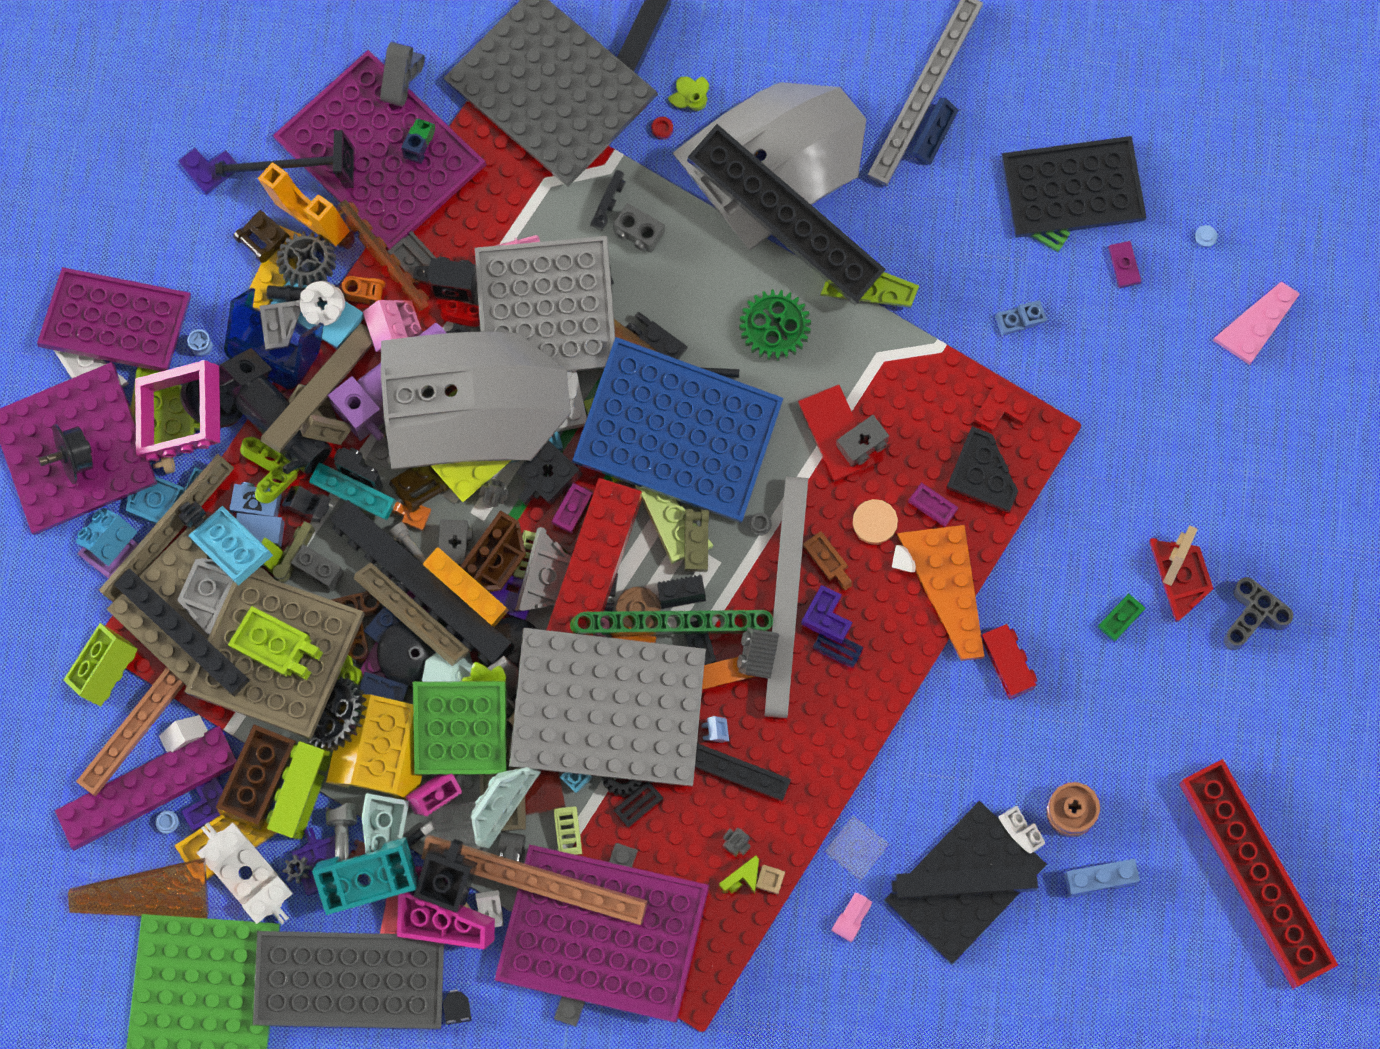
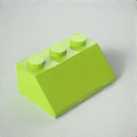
[64,623,138,707]

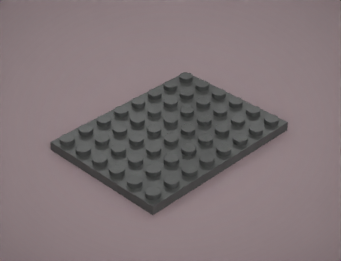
[444,0,658,187]

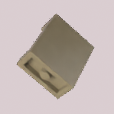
[288,384,351,445]

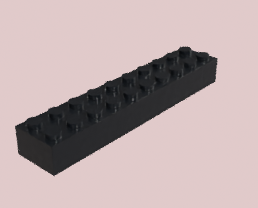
[687,124,886,306]

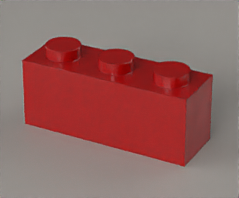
[982,624,1037,700]

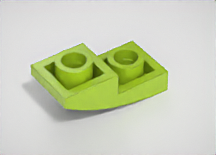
[261,537,284,574]

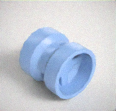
[187,329,213,357]

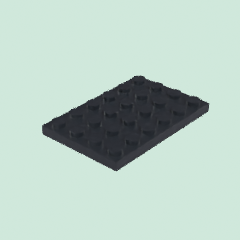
[1001,136,1147,238]
[884,801,1047,965]

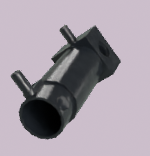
[219,348,332,474]

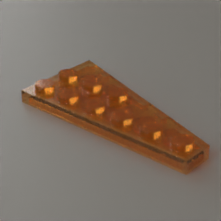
[336,199,429,311]
[68,858,209,918]

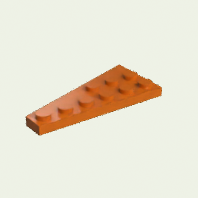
[897,525,984,661]

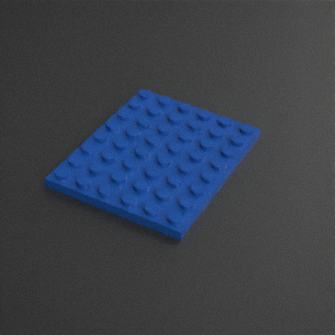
[572,337,784,523]

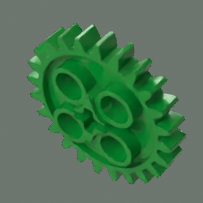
[739,289,811,361]

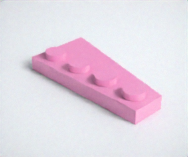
[1213,282,1300,365]

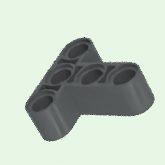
[381,42,425,107]
[1224,577,1293,650]

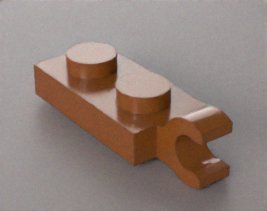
[803,531,852,591]

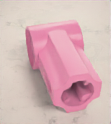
[831,892,872,943]

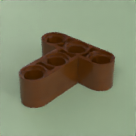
[331,591,382,664]

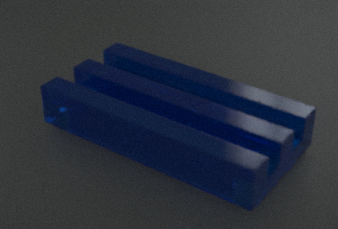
[813,634,864,668]

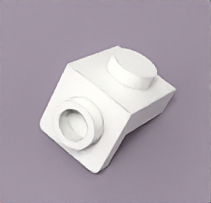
[476,890,503,928]

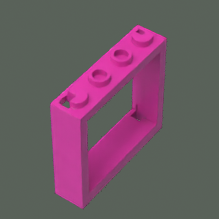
[135,360,220,462]

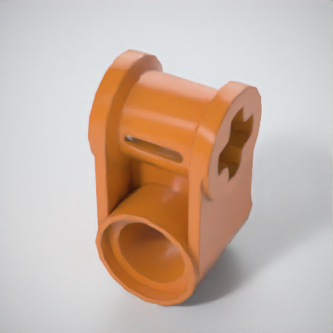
[342,276,386,305]

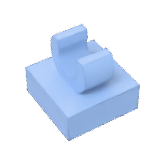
[701,716,729,743]

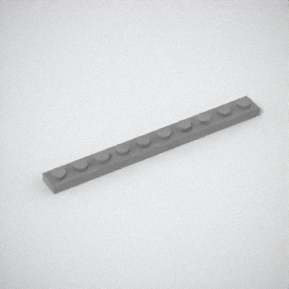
[867,0,983,187]

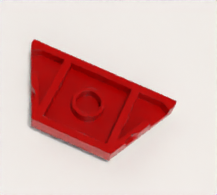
[1149,538,1214,622]

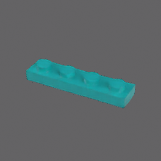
[309,462,397,521]

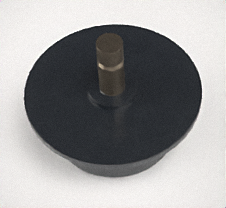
[38,424,93,484]

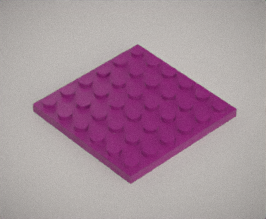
[0,362,157,535]

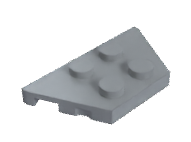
[515,527,571,611]
[177,558,233,635]

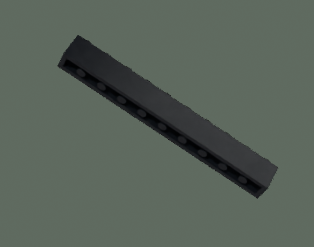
[330,500,514,666]

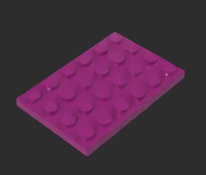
[37,267,191,372]

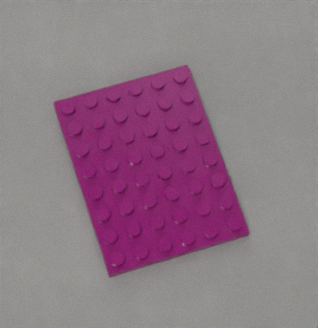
[273,50,486,250]
[494,844,710,1023]

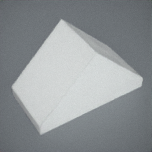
[159,715,208,752]

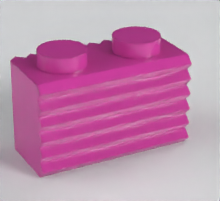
[405,773,462,816]

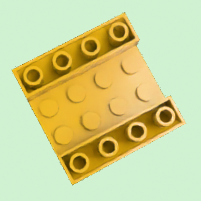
[326,694,422,801]

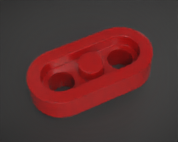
[441,300,480,327]

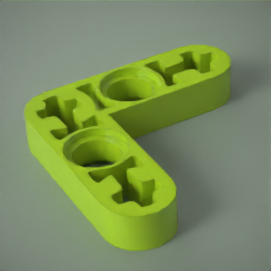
[240,437,299,503]

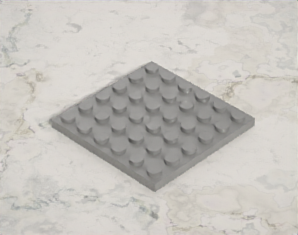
[475,236,615,372]

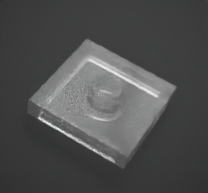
[824,816,889,881]

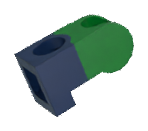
[401,118,435,164]

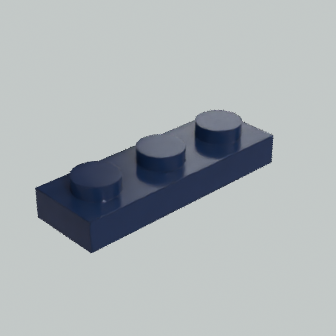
[912,98,959,165]

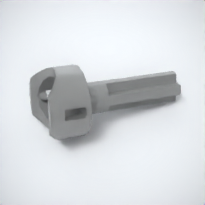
[326,802,357,861]

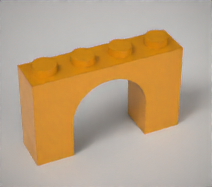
[258,162,350,247]
[423,547,509,627]

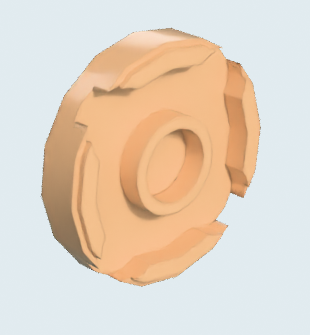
[853,499,898,545]

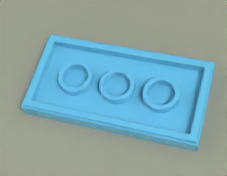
[271,280,364,349]
[188,506,273,586]

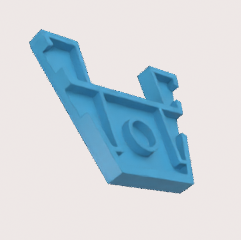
[126,460,203,524]

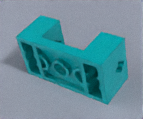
[312,837,419,915]

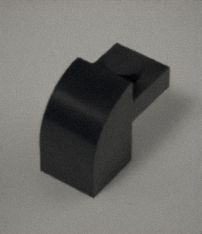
[282,486,331,523]

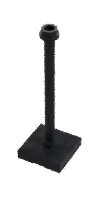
[215,130,355,188]

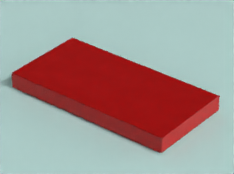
[798,384,875,482]

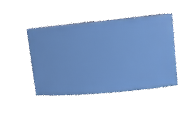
[995,300,1047,336]

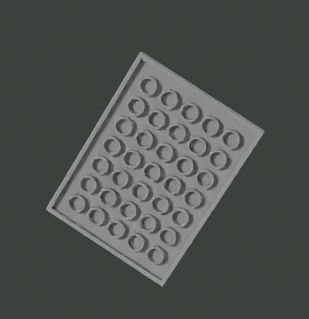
[509,628,706,786]

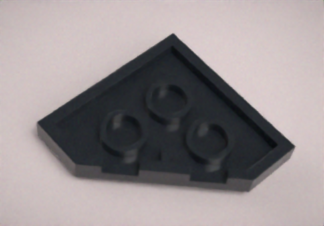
[947,426,1018,513]

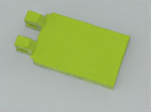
[228,606,323,680]

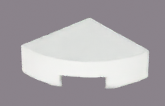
[892,545,916,572]

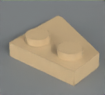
[1163,525,1198,586]

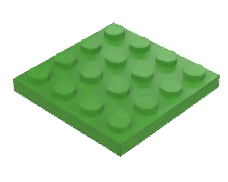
[413,681,507,774]

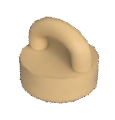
[153,457,176,474]

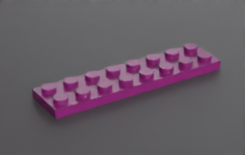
[55,726,237,851]

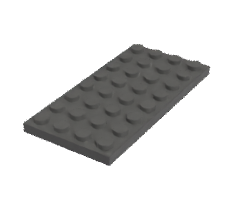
[253,931,444,1029]

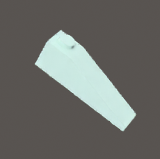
[362,793,409,884]

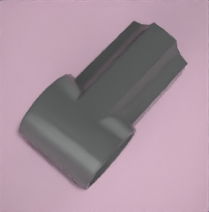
[499,832,526,862]

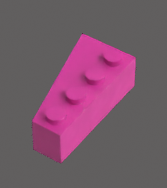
[397,887,495,949]

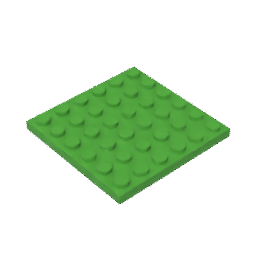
[126,914,281,1049]

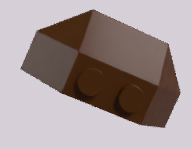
[460,510,526,592]

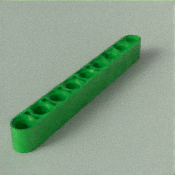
[570,610,773,635]

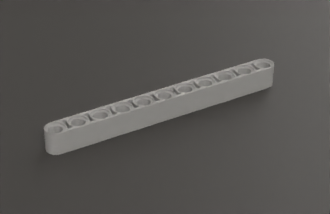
[765,476,808,718]

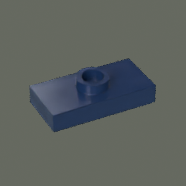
[364,606,401,644]
[360,671,409,702]

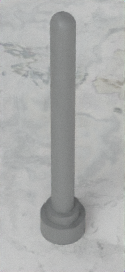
[389,522,457,595]

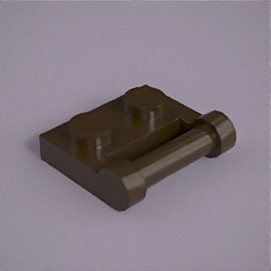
[233,209,290,263]
[389,465,450,513]

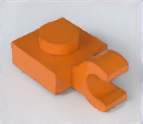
[392,502,431,531]

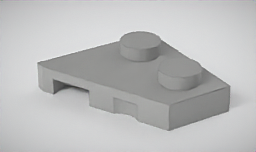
[260,300,301,351]

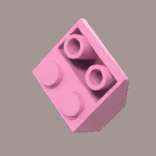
[363,300,422,352]

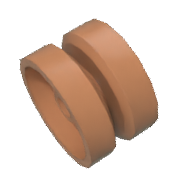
[1046,782,1100,837]

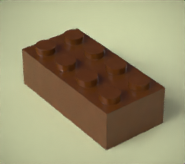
[215,724,297,831]

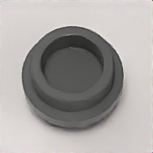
[749,513,772,536]

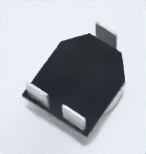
[443,990,472,1025]

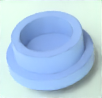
[1195,225,1217,247]
[156,811,179,834]

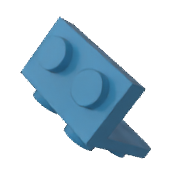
[76,508,137,566]

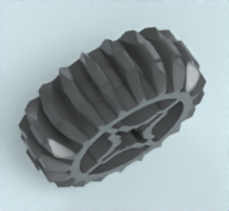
[276,231,336,288]

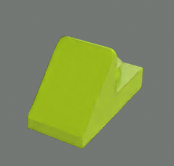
[719,856,759,895]

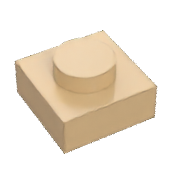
[756,865,785,895]

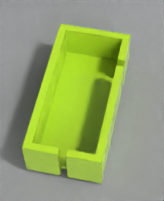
[266,741,333,839]

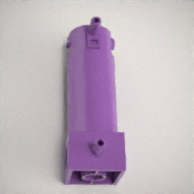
[328,323,446,441]

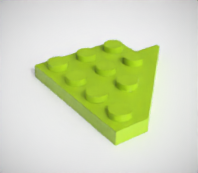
[130,367,200,445]

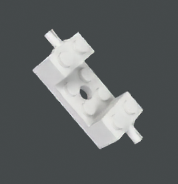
[197,822,293,924]

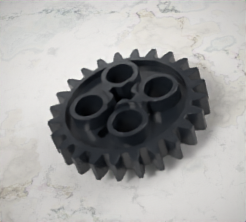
[310,677,367,751]

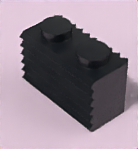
[657,574,706,609]

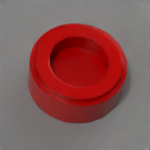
[651,117,673,140]

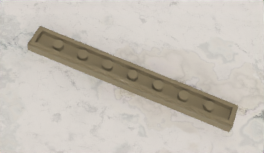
[261,323,373,453]
[99,454,234,602]

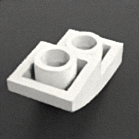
[998,806,1045,853]

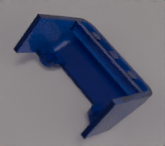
[224,288,324,389]

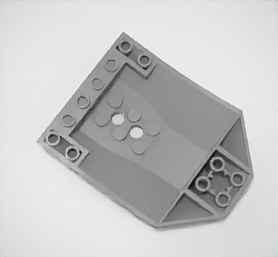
[673,82,867,251]
[381,332,571,470]

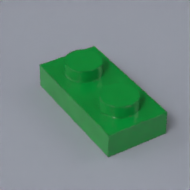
[1098,593,1146,642]

